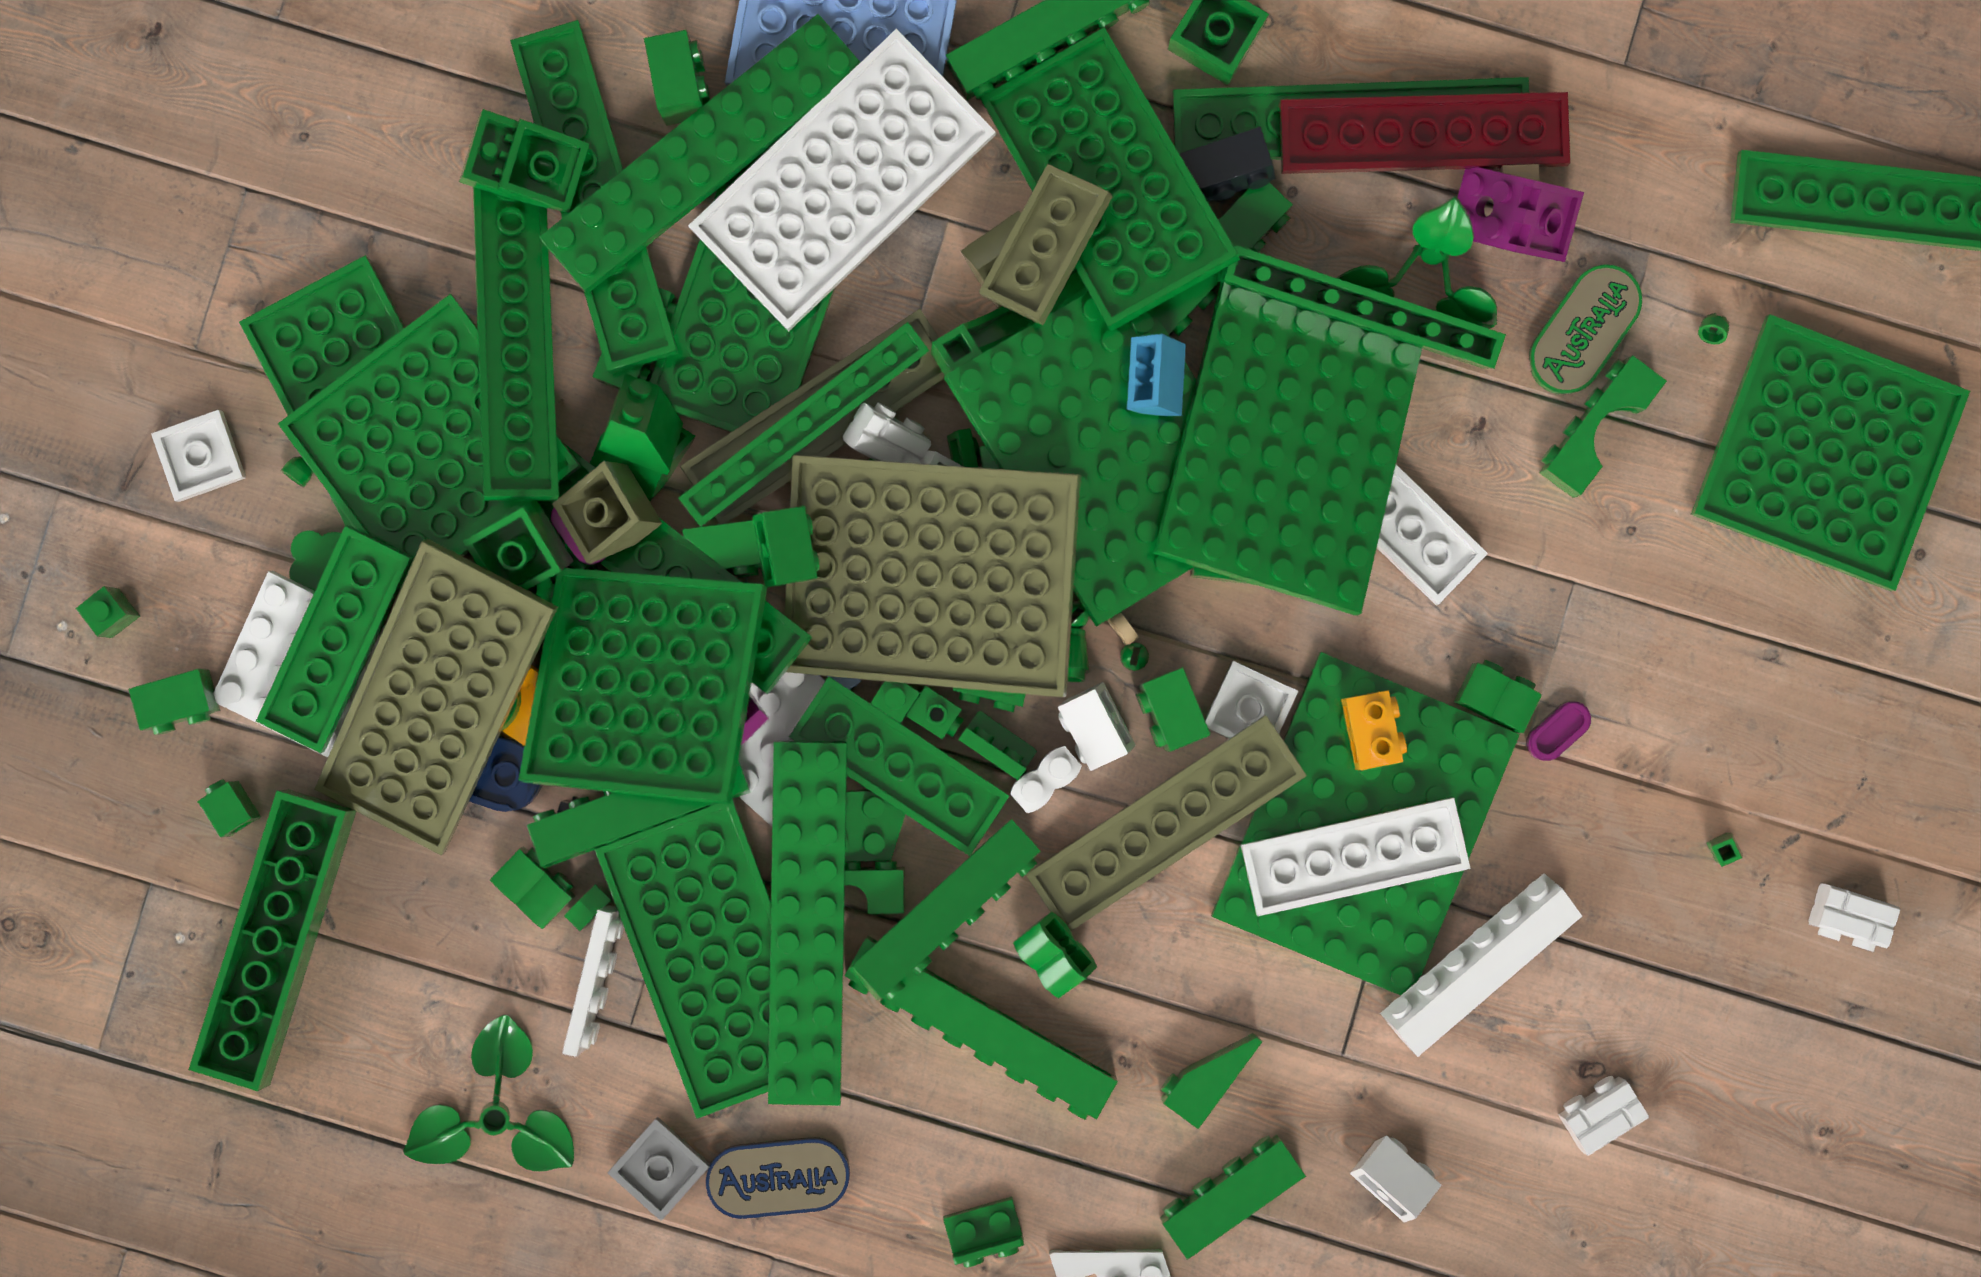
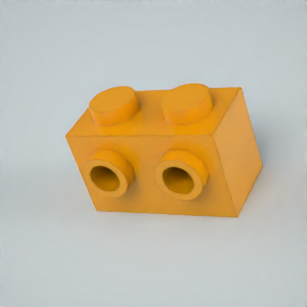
[1341,690,1407,770]

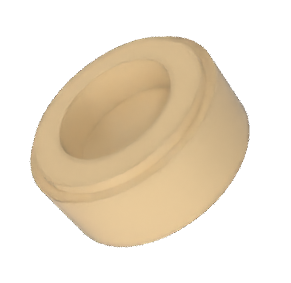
[1107,612,1139,645]

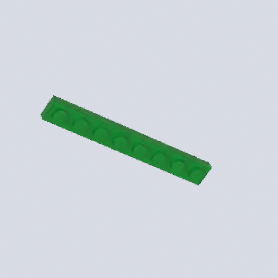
[678,322,930,527]

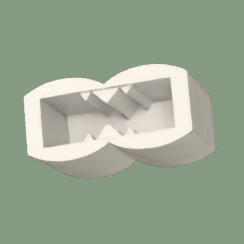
[1010,746,1082,813]

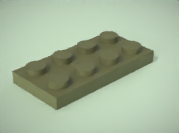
[979,164,1113,325]

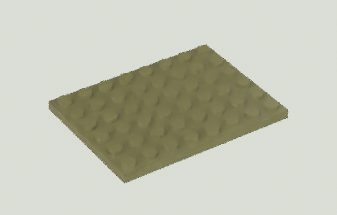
[784,455,1081,697]

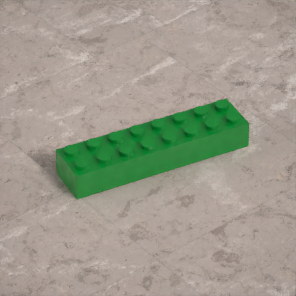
[188,789,357,1091]

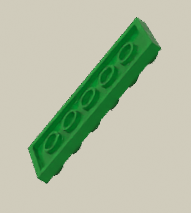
[256,526,414,753]
[789,677,1009,856]

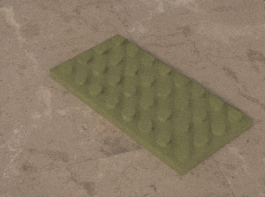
[314,539,558,856]

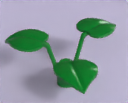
[1337,197,1497,329]
[403,1015,574,1172]

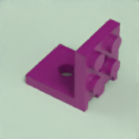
[1457,167,1584,262]

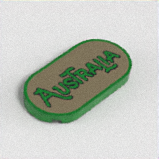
[1529,265,1642,394]

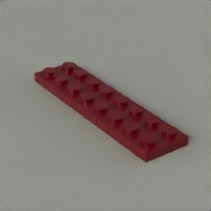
[1279,92,1571,174]

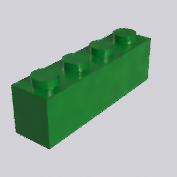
[1160,1135,1306,1260]

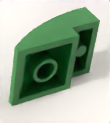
[459,109,590,212]

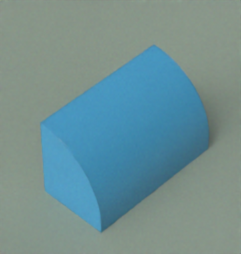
[1127,334,1186,416]

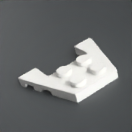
[1049,1249,1171,1277]

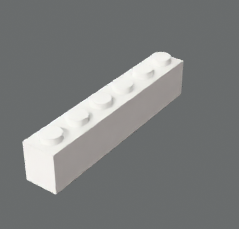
[1380,873,1582,1057]

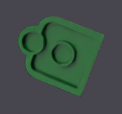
[289,530,341,591]

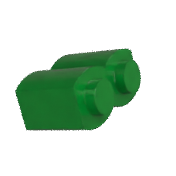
[1454,660,1542,733]
[490,847,576,929]
[1013,911,1097,998]

